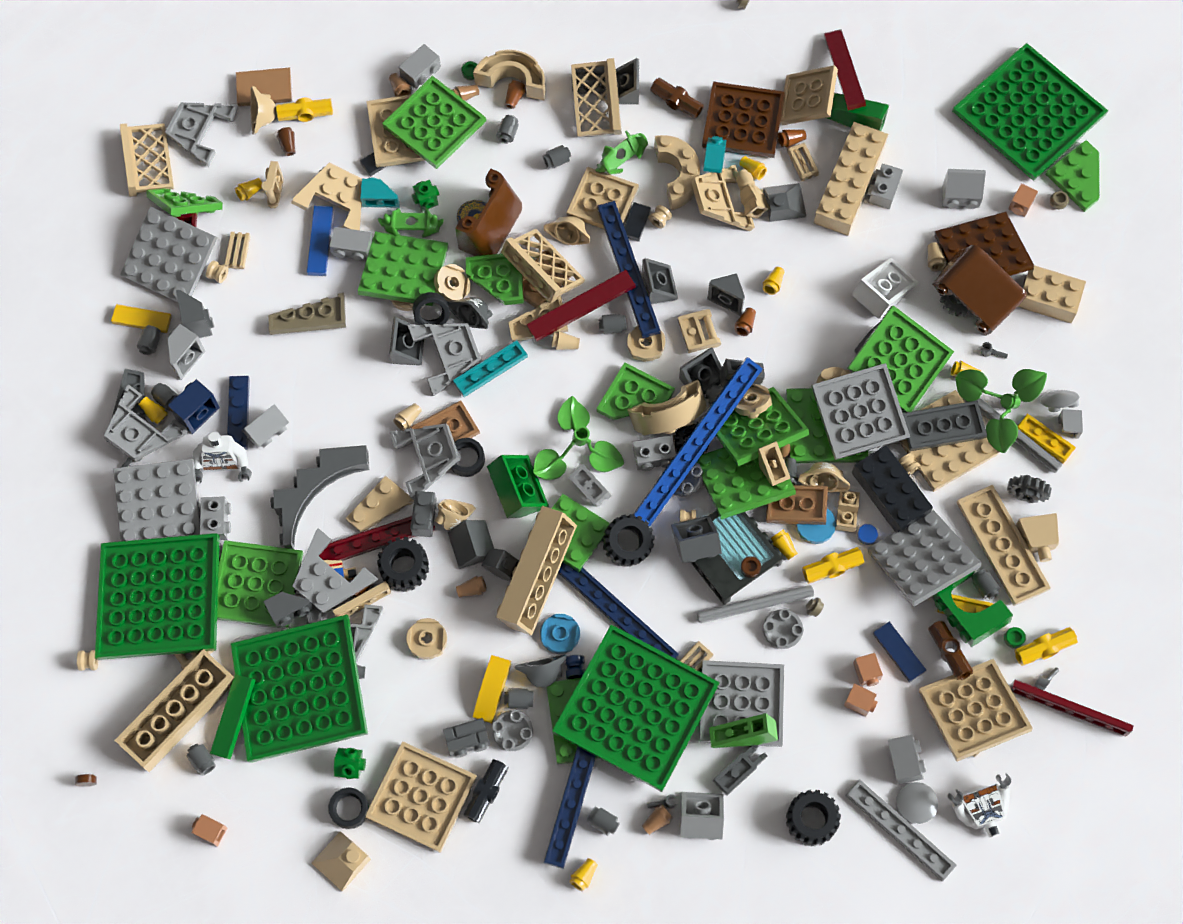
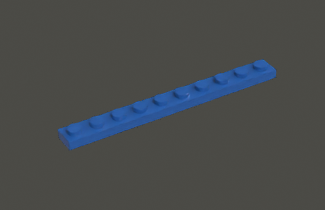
[634,357,763,527]

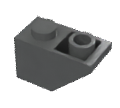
[481,548,519,582]
[263,592,314,627]

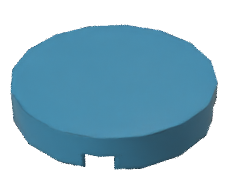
[796,509,836,544]
[540,614,580,654]

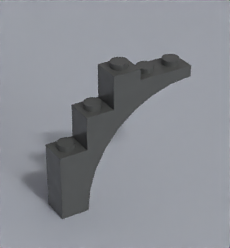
[270,445,370,549]

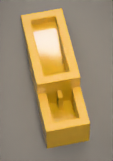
[473,655,511,724]

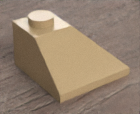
[311,831,371,892]

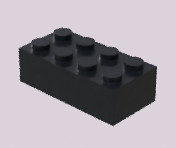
[851,445,933,533]

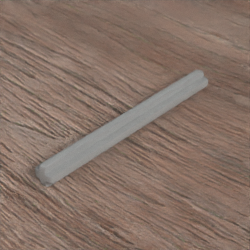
[966,398,1062,473]
[697,585,814,623]

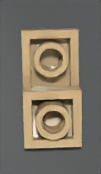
[835,491,860,533]

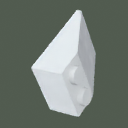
[851,258,918,319]

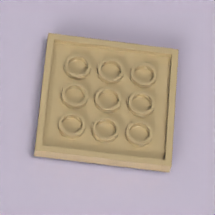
[367,95,425,167]
[899,390,1000,492]
[919,659,1033,762]
[366,741,477,853]

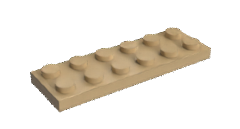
[957,485,1051,606]

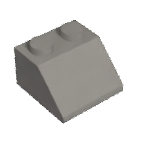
[942,169,986,209]
[168,324,206,380]
[680,792,724,840]

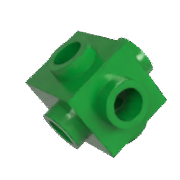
[411,179,440,212]
[334,748,366,779]

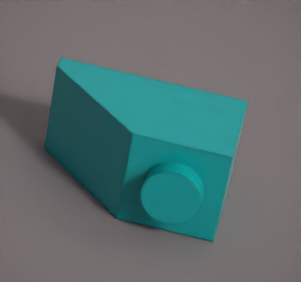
[703,136,727,173]
[360,177,400,208]

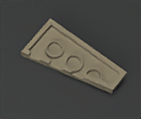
[269,292,346,335]

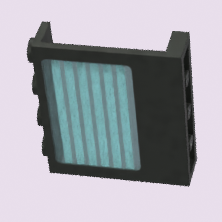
[691,510,783,605]

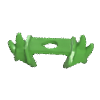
[596,130,648,175]
[378,208,444,238]

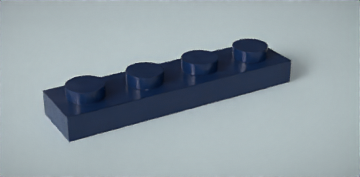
[227,375,250,450]

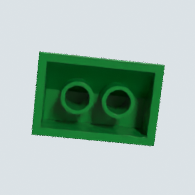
[487,455,549,518]

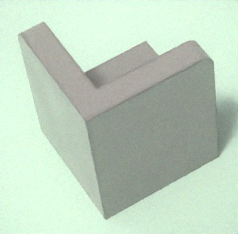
[1058,409,1083,438]

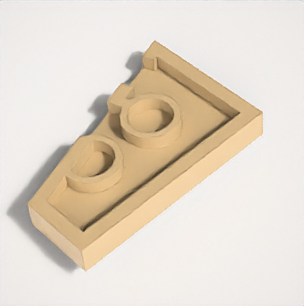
[508,295,568,342]
[346,476,414,532]

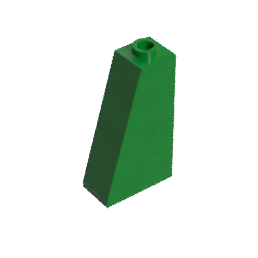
[826,92,889,131]

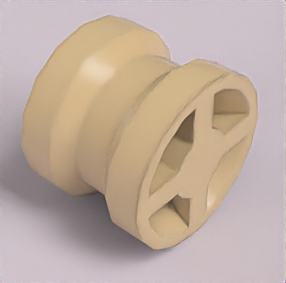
[648,205,672,229]
[206,260,229,283]
[898,453,921,476]
[680,509,696,522]
[77,650,99,671]

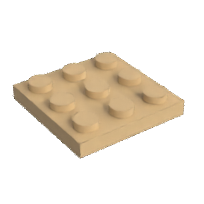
[780,65,838,126]
[567,167,639,229]

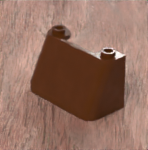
[455,168,523,256]
[932,245,1027,336]

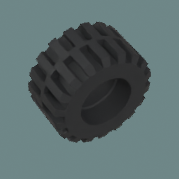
[602,514,655,567]
[377,537,429,592]
[786,790,841,846]

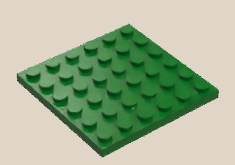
[952,43,1109,181]
[95,533,220,660]
[231,614,368,763]
[552,625,720,792]

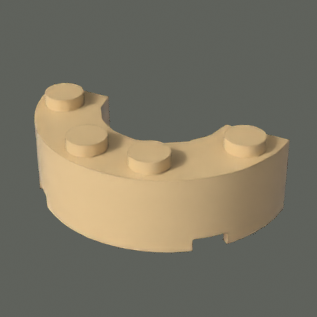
[473,50,545,101]
[654,135,700,210]
[628,380,706,435]

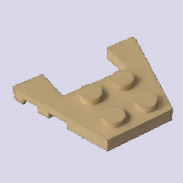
[291,162,362,230]
[691,165,755,231]

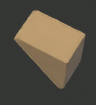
[758,441,791,486]

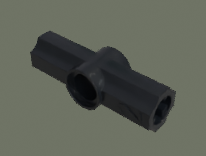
[463,759,509,824]

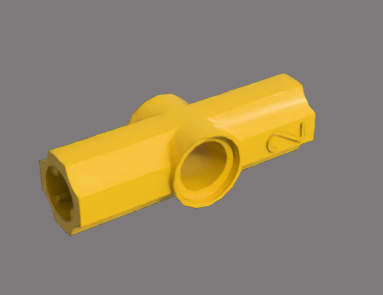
[276,98,333,122]
[802,547,864,584]
[1014,627,1078,666]

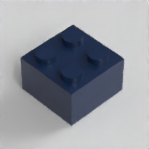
[168,379,220,434]

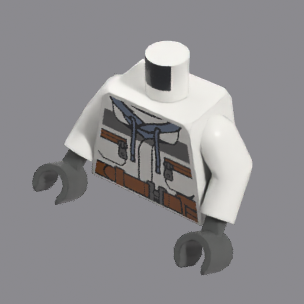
[192,432,252,484]
[947,773,1011,838]

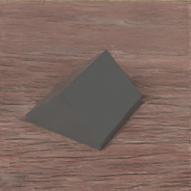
[616,58,639,104]
[642,258,678,304]
[707,273,745,316]
[389,317,424,365]
[679,347,722,395]
[448,520,494,569]

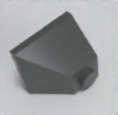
[763,183,806,222]

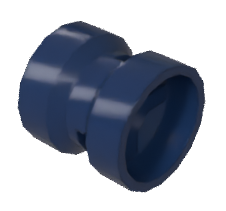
[565,655,585,679]

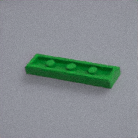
[210,674,255,760]

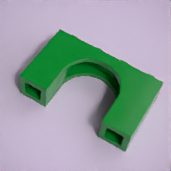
[931,571,1013,648]

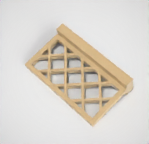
[571,58,622,137]
[120,123,174,197]
[501,229,585,304]

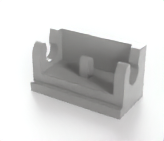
[568,464,612,506]

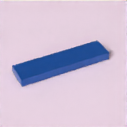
[307,206,333,276]

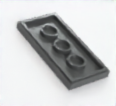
[903,400,987,452]

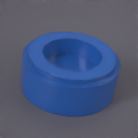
[857,524,878,545]

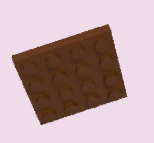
[702,81,785,158]
[935,212,1034,276]

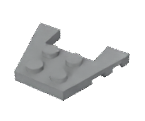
[165,102,239,167]
[407,323,481,396]
[104,385,188,462]
[389,424,460,500]
[293,528,378,613]
[306,598,384,663]

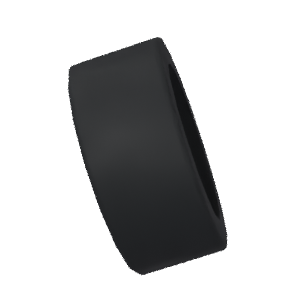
[412,292,450,325]
[451,437,485,477]
[328,787,369,829]

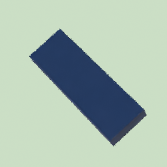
[873,621,926,683]

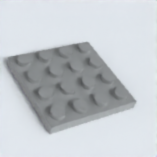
[120,206,218,302]
[811,363,910,460]
[113,459,200,541]
[868,510,981,606]
[699,660,784,747]

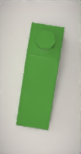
[709,713,778,748]

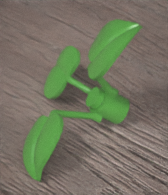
[955,369,1047,453]
[533,396,624,480]

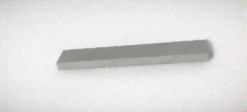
[846,779,957,882]

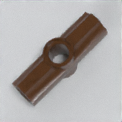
[650,77,704,119]
[928,620,973,681]

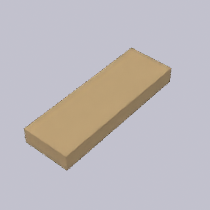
[332,581,391,617]

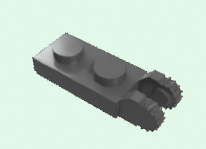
[713,745,767,796]

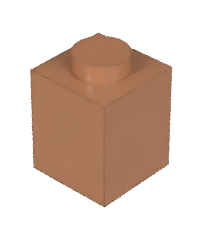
[1008,183,1038,217]
[853,653,883,687]
[844,683,878,717]
[191,814,228,847]

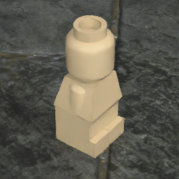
[736,169,769,218]

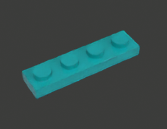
[453,340,528,397]

